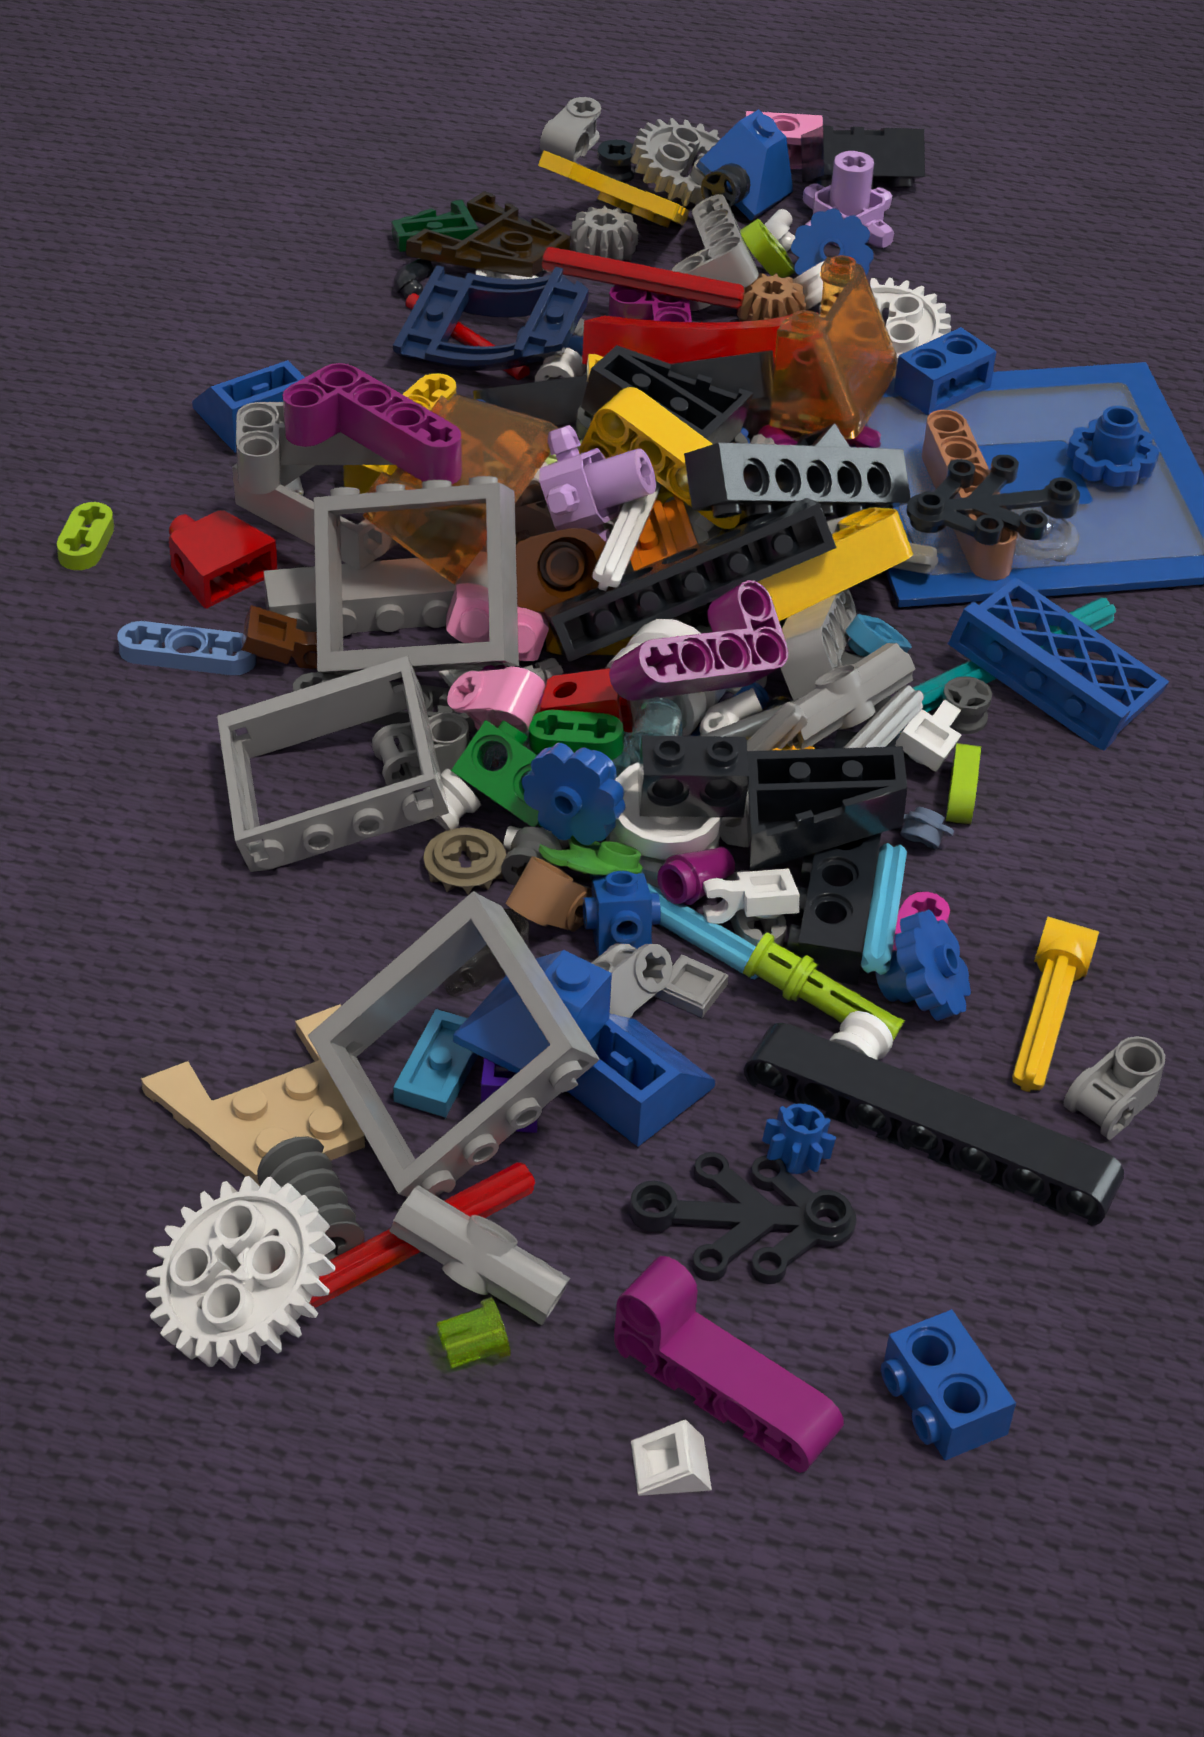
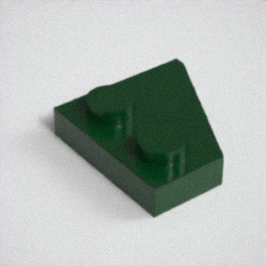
[391,200,478,252]

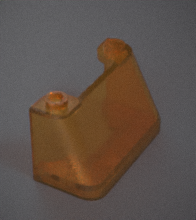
[770,255,897,439]
[362,393,559,585]

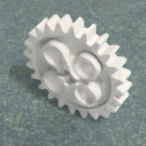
[818,278,951,379]
[145,1176,335,1368]

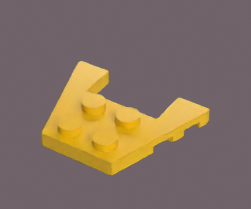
[538,150,690,228]

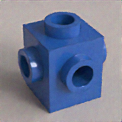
[583,871,661,957]

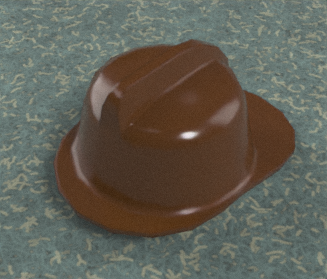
[516,528,606,612]

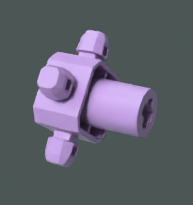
[803,151,894,248]
[539,425,656,542]

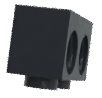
[638,735,750,818]

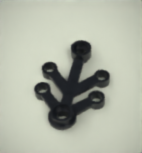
[906,455,1080,545]
[630,1152,856,1284]

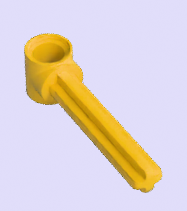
[1012,916,1099,1092]

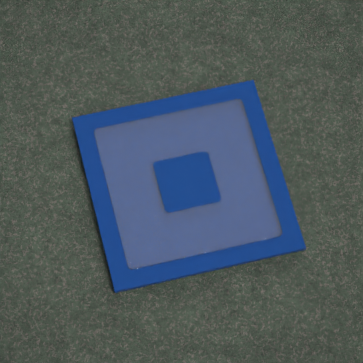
[820,362,1204,607]

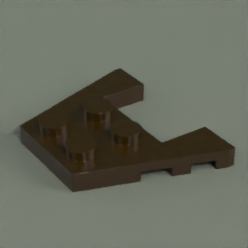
[405,191,571,278]

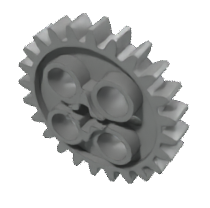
[630,118,731,208]

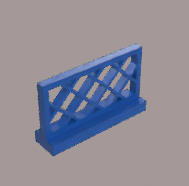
[948,577,1169,751]

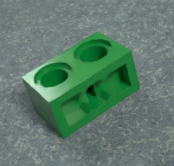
[451,720,542,828]

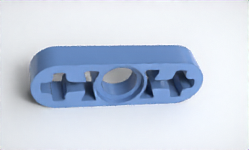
[117,621,257,675]

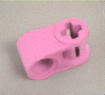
[447,667,545,733]

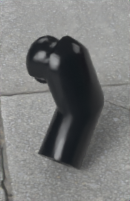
[394,259,434,300]

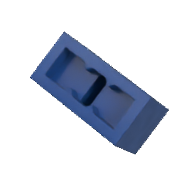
[894,327,996,416]
[881,1309,1016,1460]

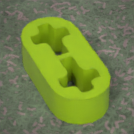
[740,219,796,278]
[57,502,114,570]
[946,743,981,825]

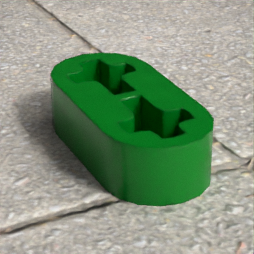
[528,710,624,760]

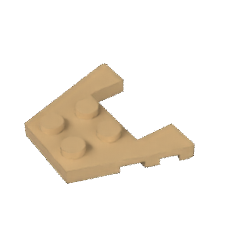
[141,1004,365,1186]

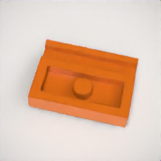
[630,494,698,571]

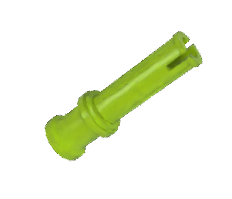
[743,932,905,1041]

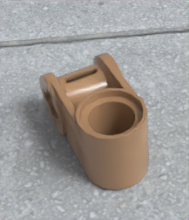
[506,856,592,932]

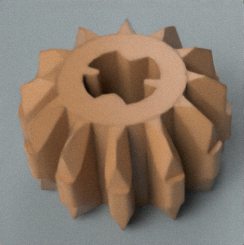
[737,273,806,322]

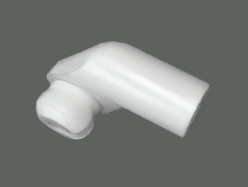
[700,688,763,735]

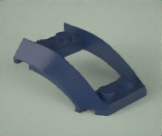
[393,265,589,372]

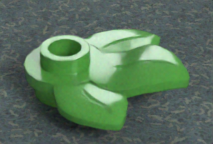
[539,836,643,876]

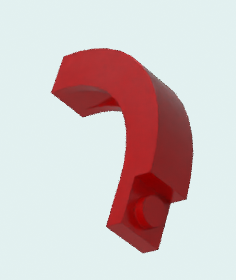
[582,311,821,369]

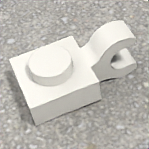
[895,700,961,772]
[703,869,800,924]

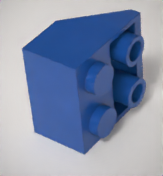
[192,360,305,453]
[567,1014,715,1147]

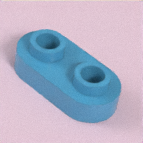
[845,614,912,657]

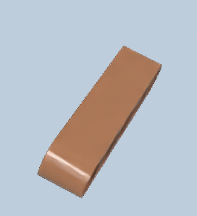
[922,410,1018,580]

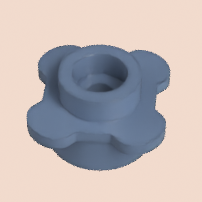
[900,807,954,849]

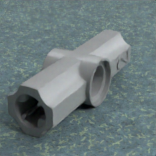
[787,643,915,749]
[390,1185,571,1325]

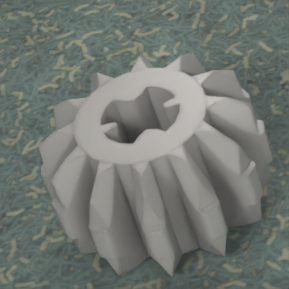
[570,206,638,261]

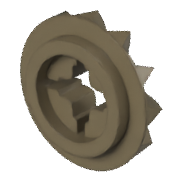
[424,828,506,895]

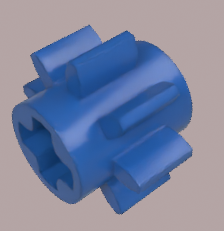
[762,1104,836,1174]

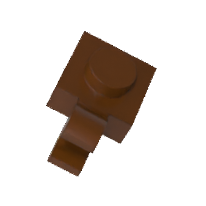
[241,605,317,669]

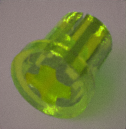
[436,1297,511,1369]

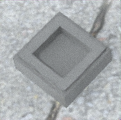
[655,955,729,1018]

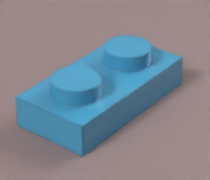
[393,1009,478,1117]

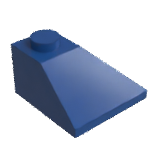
[696,109,793,221]
[453,950,612,1074]

